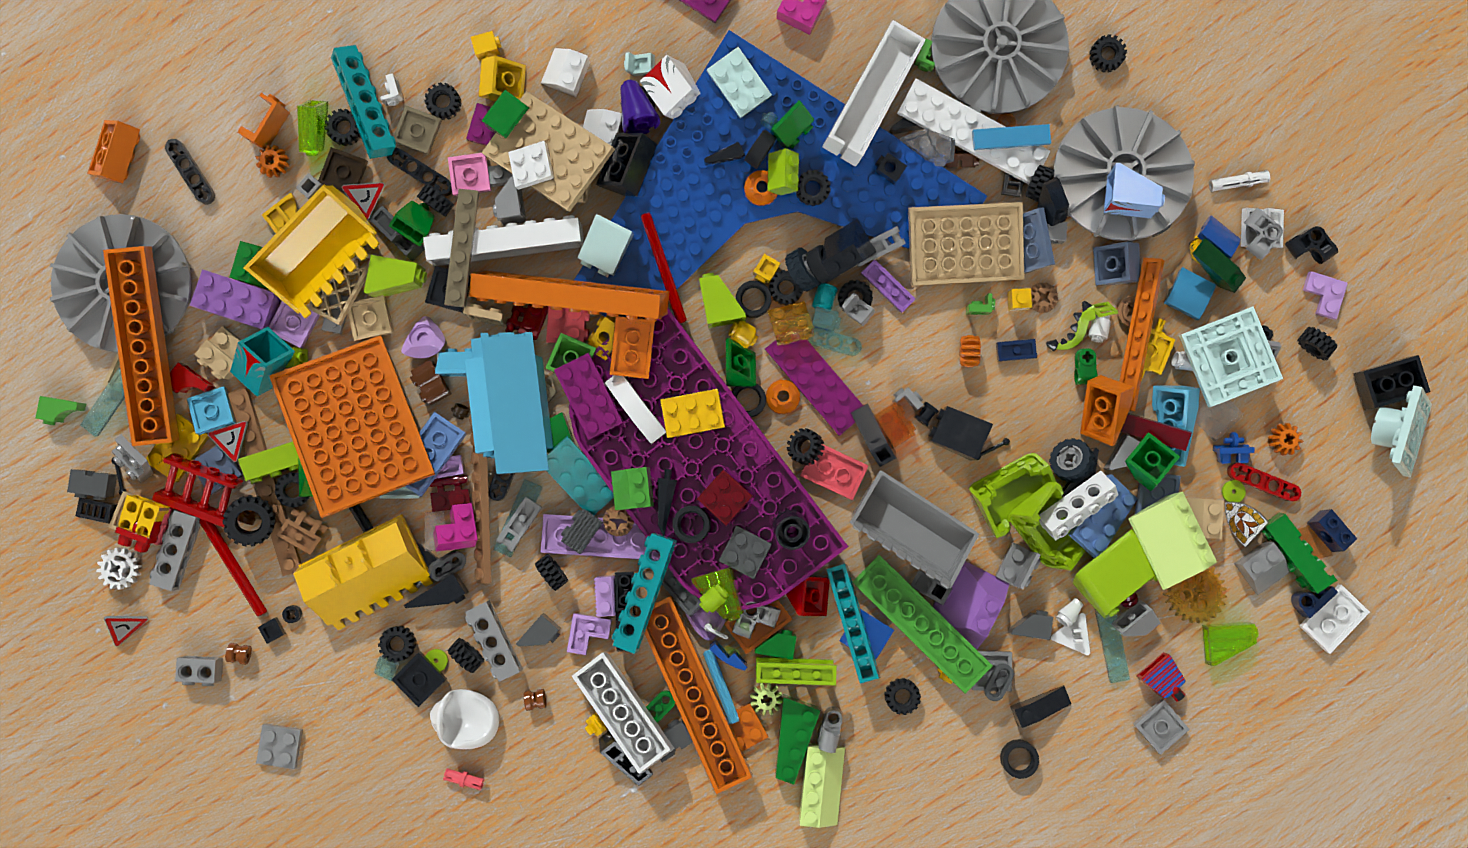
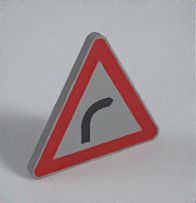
[342,182,385,220]
[208,421,248,462]
[104,616,148,647]

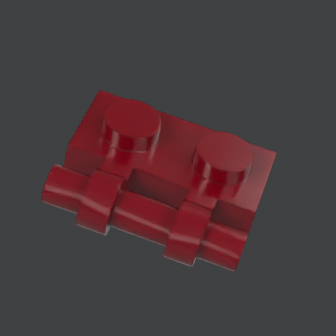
[505,304,548,340]
[429,475,471,512]

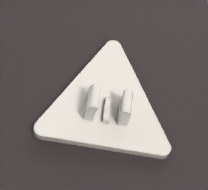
[1051,613,1090,655]

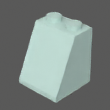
[577,214,634,277]

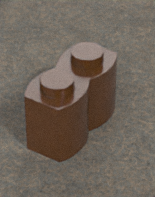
[410,360,452,405]

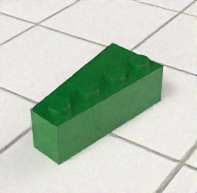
[1262,512,1338,594]
[775,694,821,785]

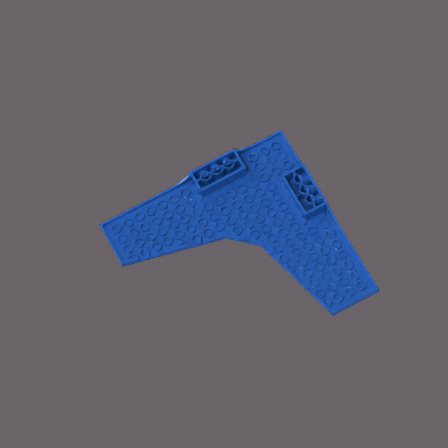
[574,30,987,317]

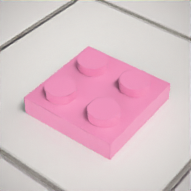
[448,153,492,196]

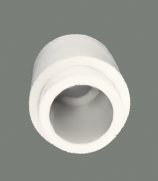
[1088,314,1111,343]

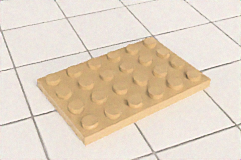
[482,91,615,212]
[908,202,1024,285]

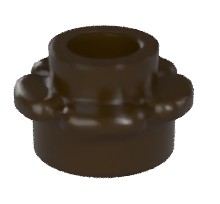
[451,403,470,420]

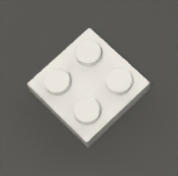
[508,141,554,190]

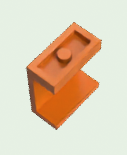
[237,93,290,151]

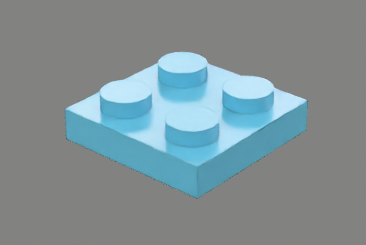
[187,386,236,435]

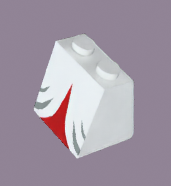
[640,55,700,119]

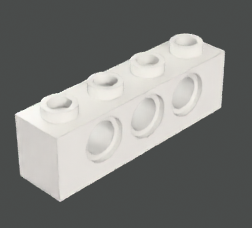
[1039,470,1118,541]

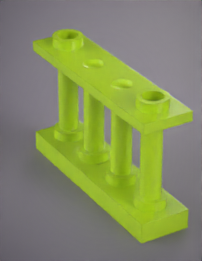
[756,657,837,686]

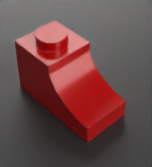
[170,362,215,394]

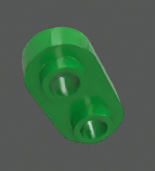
[646,690,675,723]

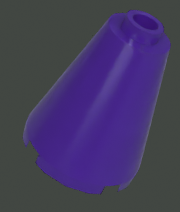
[620,79,660,134]

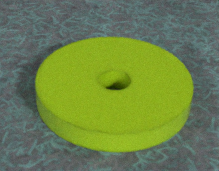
[1222,480,1246,502]
[426,649,448,671]

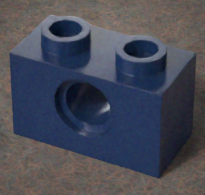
[1307,509,1357,552]

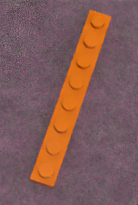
[1119,257,1165,412]

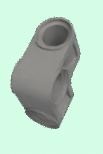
[1244,208,1283,260]
[732,601,781,639]
[817,706,842,753]

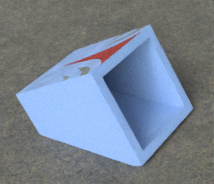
[1104,163,1165,219]

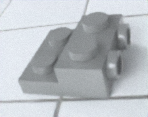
[112,434,154,483]

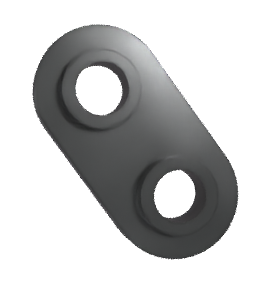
[428,550,466,581]
[984,663,1014,701]

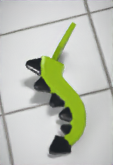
[1046,301,1118,351]

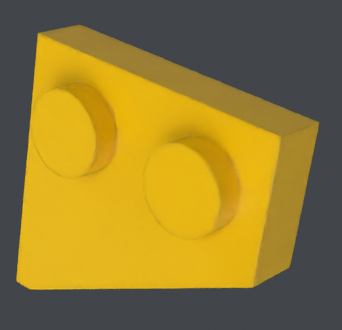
[262,192,297,233]

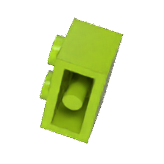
[768,148,799,196]

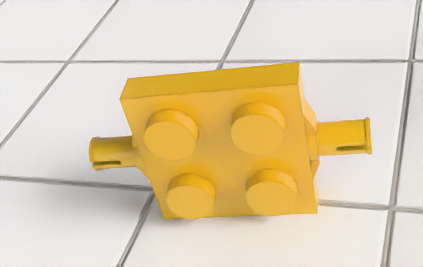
[1141,318,1176,381]

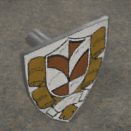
[1225,502,1269,547]

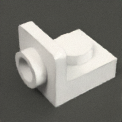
[380,73,404,106]

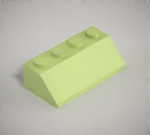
[799,743,845,828]

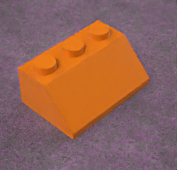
[87,120,140,184]

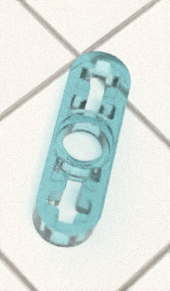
[807,328,862,356]

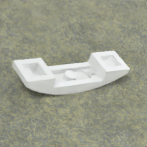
[605,375,666,444]

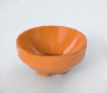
[744,170,777,206]
[766,380,800,414]

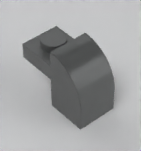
[911,570,953,606]

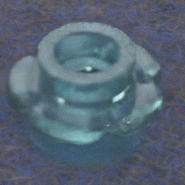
[760,112,778,130]

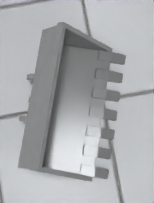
[850,470,979,589]

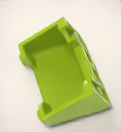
[969,453,1063,538]
[1008,482,1085,571]
[1073,529,1158,619]

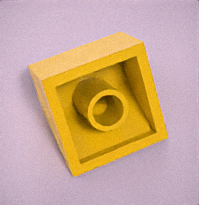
[479,55,526,101]

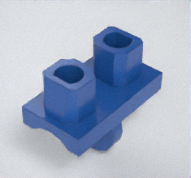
[1213,432,1255,464]

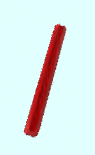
[641,213,687,324]
[199,519,267,616]

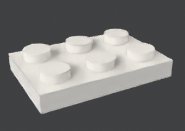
[1299,584,1370,654]

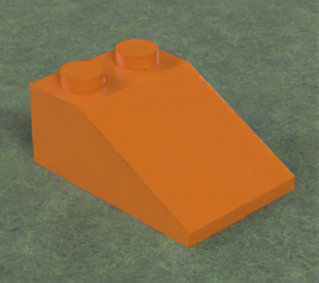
[1080,375,1134,446]

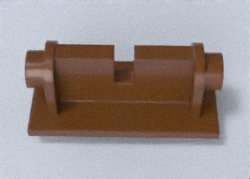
[940,148,979,168]

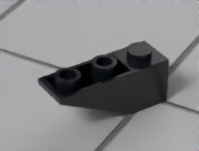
[851,403,897,467]

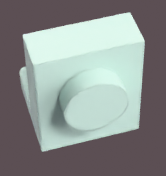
[624,52,655,76]

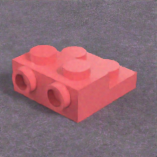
[546,306,590,343]

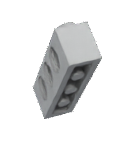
[149,510,201,591]
[465,600,523,682]

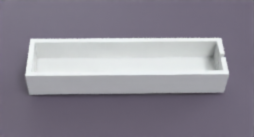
[822,20,926,167]
[423,215,584,266]

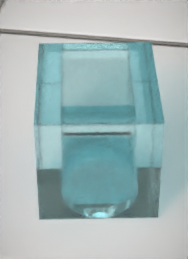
[811,307,841,333]

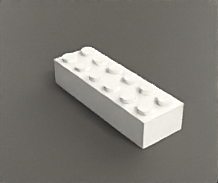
[572,652,675,774]

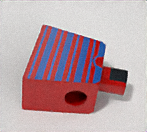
[1136,652,1186,702]

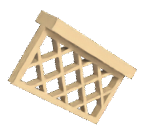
[307,253,371,326]

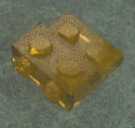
[768,301,814,346]

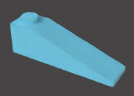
[1152,385,1200,467]

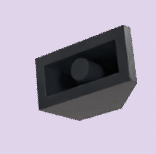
[1037,177,1069,226]

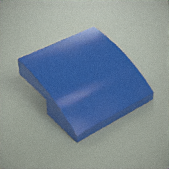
[1197,215,1241,259]
[839,609,894,660]
[709,640,747,671]

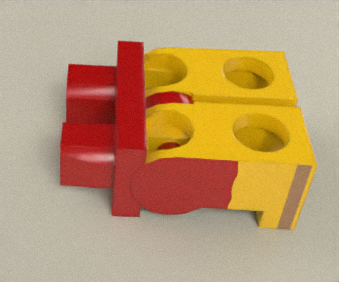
[115,495,170,553]

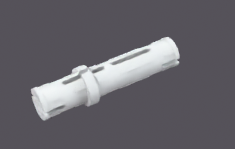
[1209,170,1270,192]

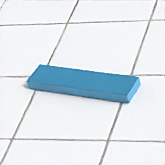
[972,124,1051,150]

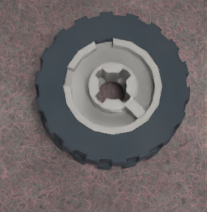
[785,247,821,292]
[1049,438,1096,483]

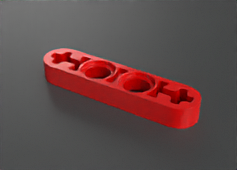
[1227,463,1302,502]

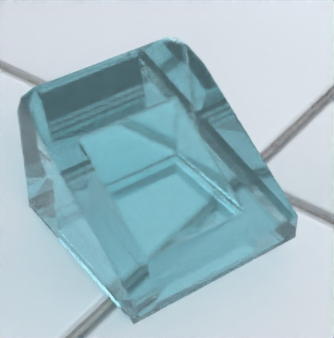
[374,655,400,681]

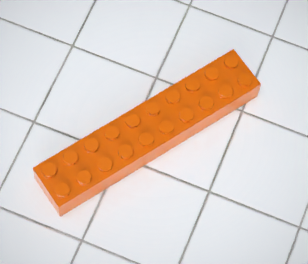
[103,246,179,446]
[470,270,669,321]
[635,596,753,794]

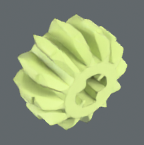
[750,683,783,716]

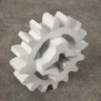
[96,547,142,590]

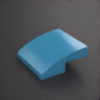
[1164,267,1216,321]

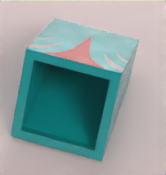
[230,327,295,397]

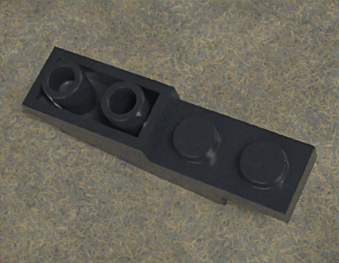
[615,572,636,652]

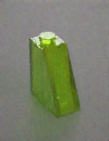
[297,100,329,156]
[691,567,744,621]
[1202,622,1259,666]

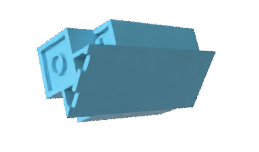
[465,332,553,474]

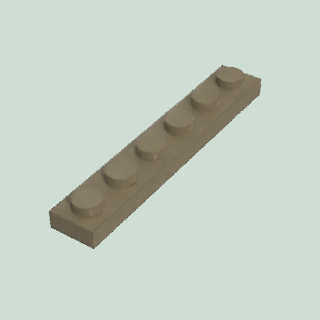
[444,189,479,307]

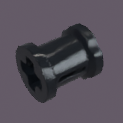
[914,401,939,427]

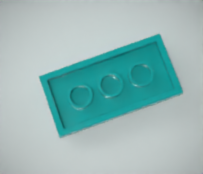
[546,436,614,515]

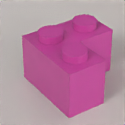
[776,0,827,35]
[433,503,478,552]

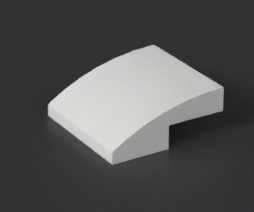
[1241,208,1284,248]

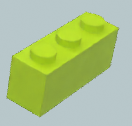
[238,442,299,484]

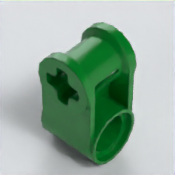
[1074,348,1098,385]

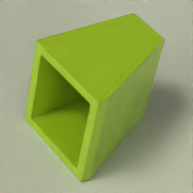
[364,255,427,297]
[699,273,746,329]

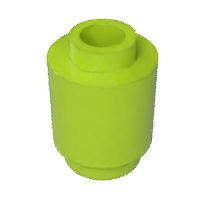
[699,583,729,613]

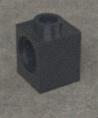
[875,153,907,184]

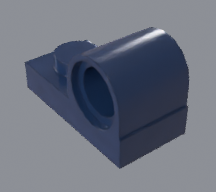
[1291,586,1338,618]

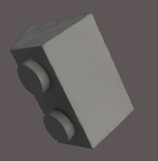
[493,177,526,225]
[1234,541,1289,595]

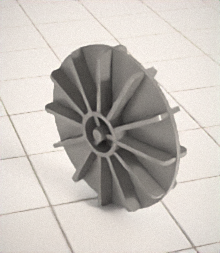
[931,0,1069,115]
[1053,105,1195,242]
[50,214,192,352]

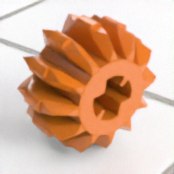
[255,145,290,178]
[959,335,981,367]
[1267,423,1304,456]

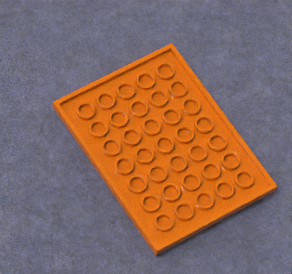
[269,335,435,518]

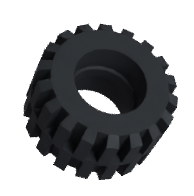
[223,495,276,547]

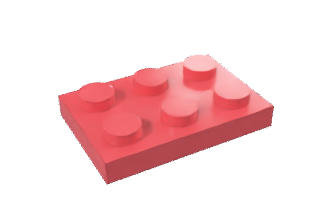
[800,444,869,500]

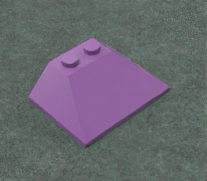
[932,561,1009,650]

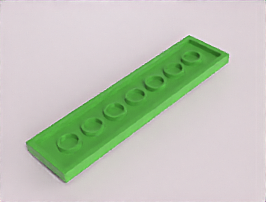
[852,555,993,694]

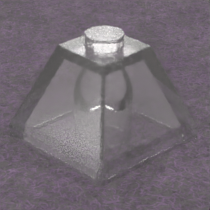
[900,129,955,166]

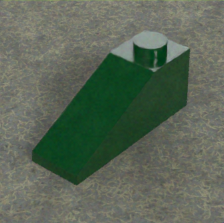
[1192,239,1246,293]

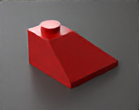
[786,576,830,616]

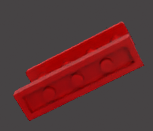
[152,453,243,527]

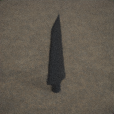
[657,469,677,536]

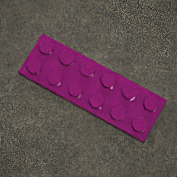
[765,324,863,436]

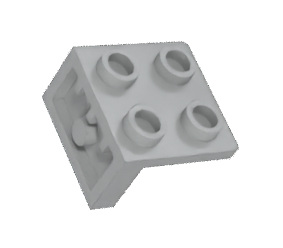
[995,542,1041,589]

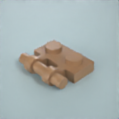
[276,507,328,555]

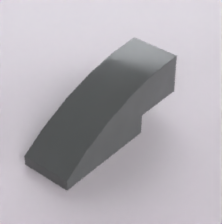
[369,206,425,261]

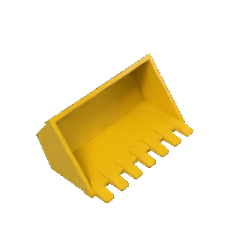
[244,184,379,318]
[293,514,433,630]

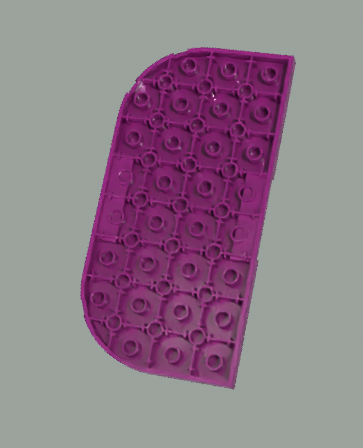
[569,308,849,610]

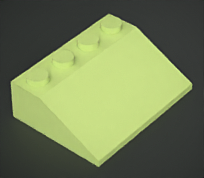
[1128,491,1217,590]

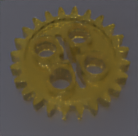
[1163,567,1227,623]

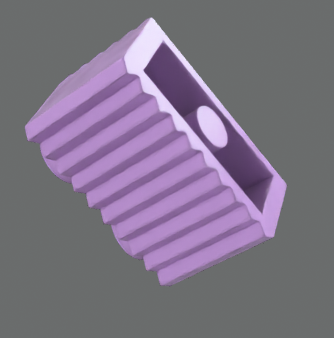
[594,575,616,617]

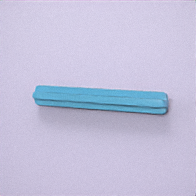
[703,650,739,724]

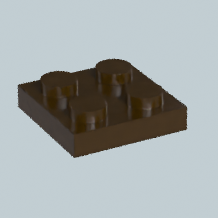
[318,147,368,193]

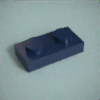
[996,339,1037,362]

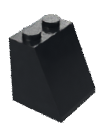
[822,219,876,280]
[928,406,993,461]

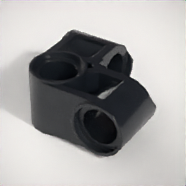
[1285,226,1338,264]

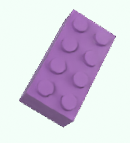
[190,269,281,329]

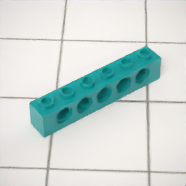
[331,45,396,159]
[612,533,677,654]
[826,564,881,684]

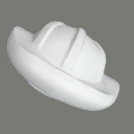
[430,689,499,749]

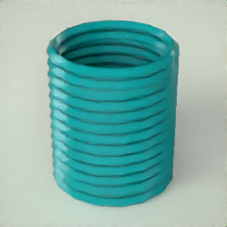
[811,283,838,312]

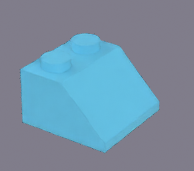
[435,348,473,377]

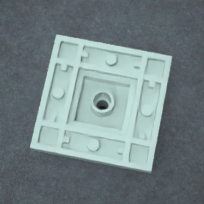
[1179,306,1283,408]
[1371,386,1432,477]

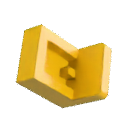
[753,253,781,283]

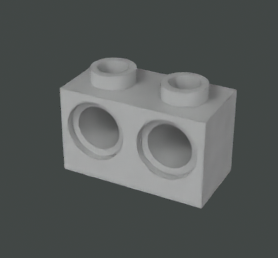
[175,656,223,686]

